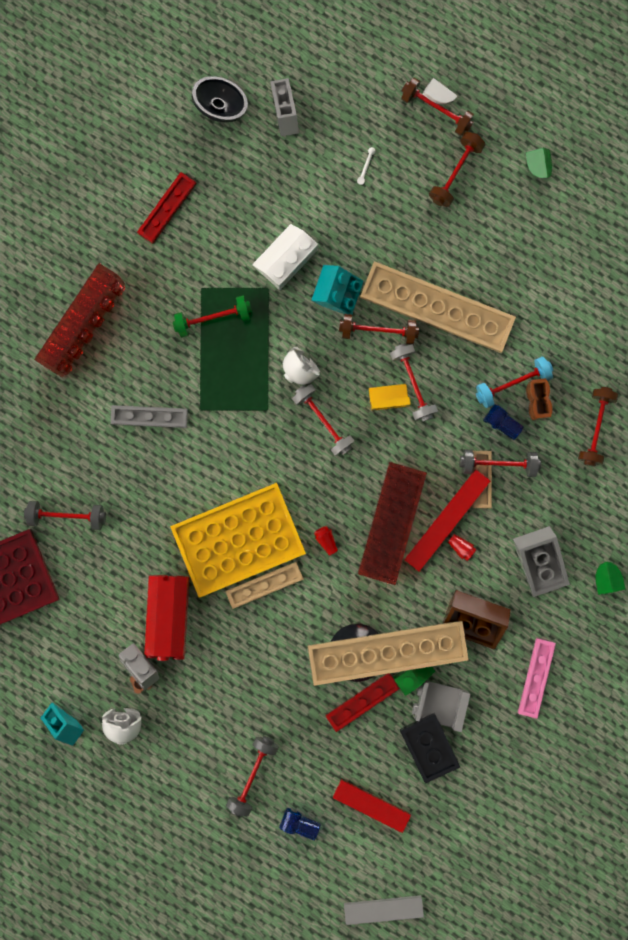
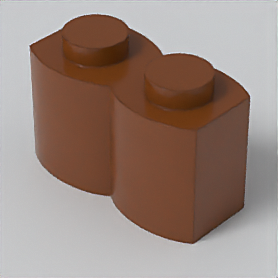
[526,378,552,421]

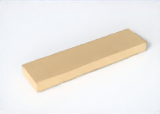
[225,562,304,609]

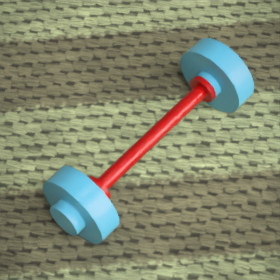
[476,356,553,408]

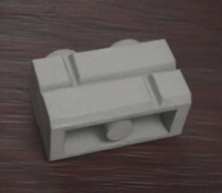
[118,643,160,690]

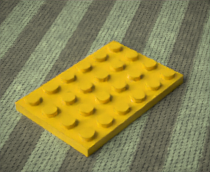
[170,483,306,598]

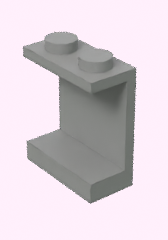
[412,681,470,732]

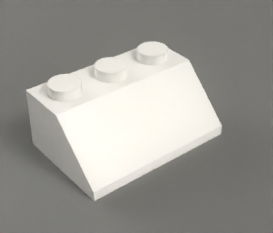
[252,224,318,290]

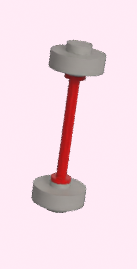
[390,344,438,422]
[292,384,355,456]

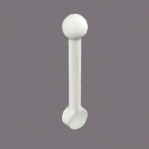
[357,147,375,185]

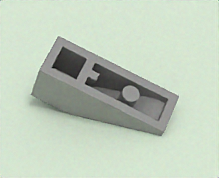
[270,78,299,136]

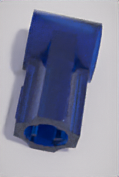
[483,404,524,440]
[279,808,321,841]

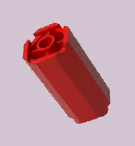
[144,575,189,661]

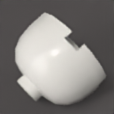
[283,347,320,385]
[102,708,141,744]

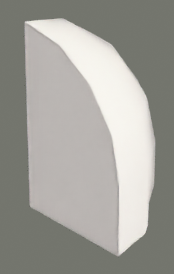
[423,78,457,104]

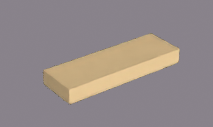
[472,451,492,508]

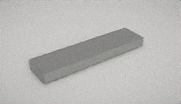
[110,405,188,428]
[344,895,424,925]

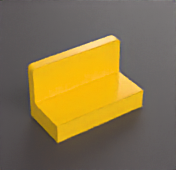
[369,384,410,411]

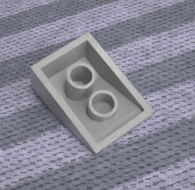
[513,526,570,597]

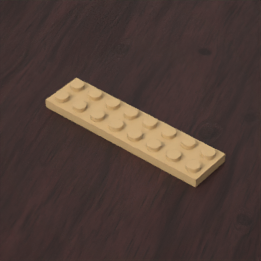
[360,261,516,353]
[307,621,468,686]

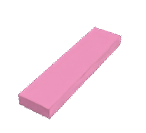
[518,638,556,719]

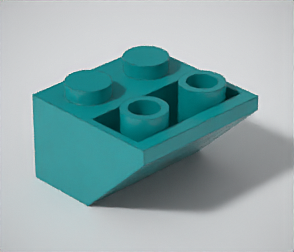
[311,265,364,314]

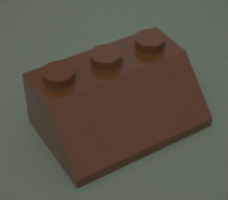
[442,590,511,650]

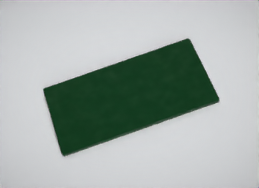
[200,288,269,411]

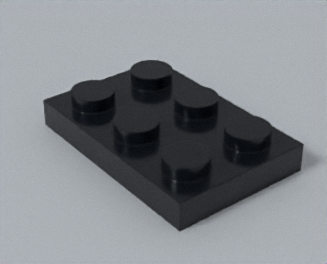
[400,713,460,784]

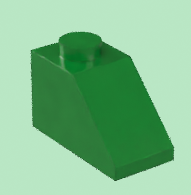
[393,666,435,696]

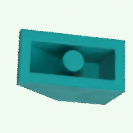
[41,703,84,746]

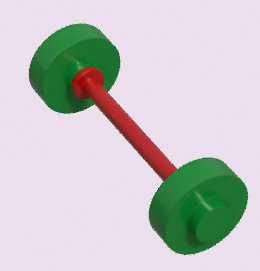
[173,295,252,338]

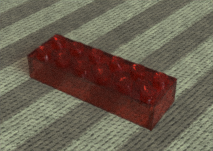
[34,263,125,378]
[357,462,427,585]

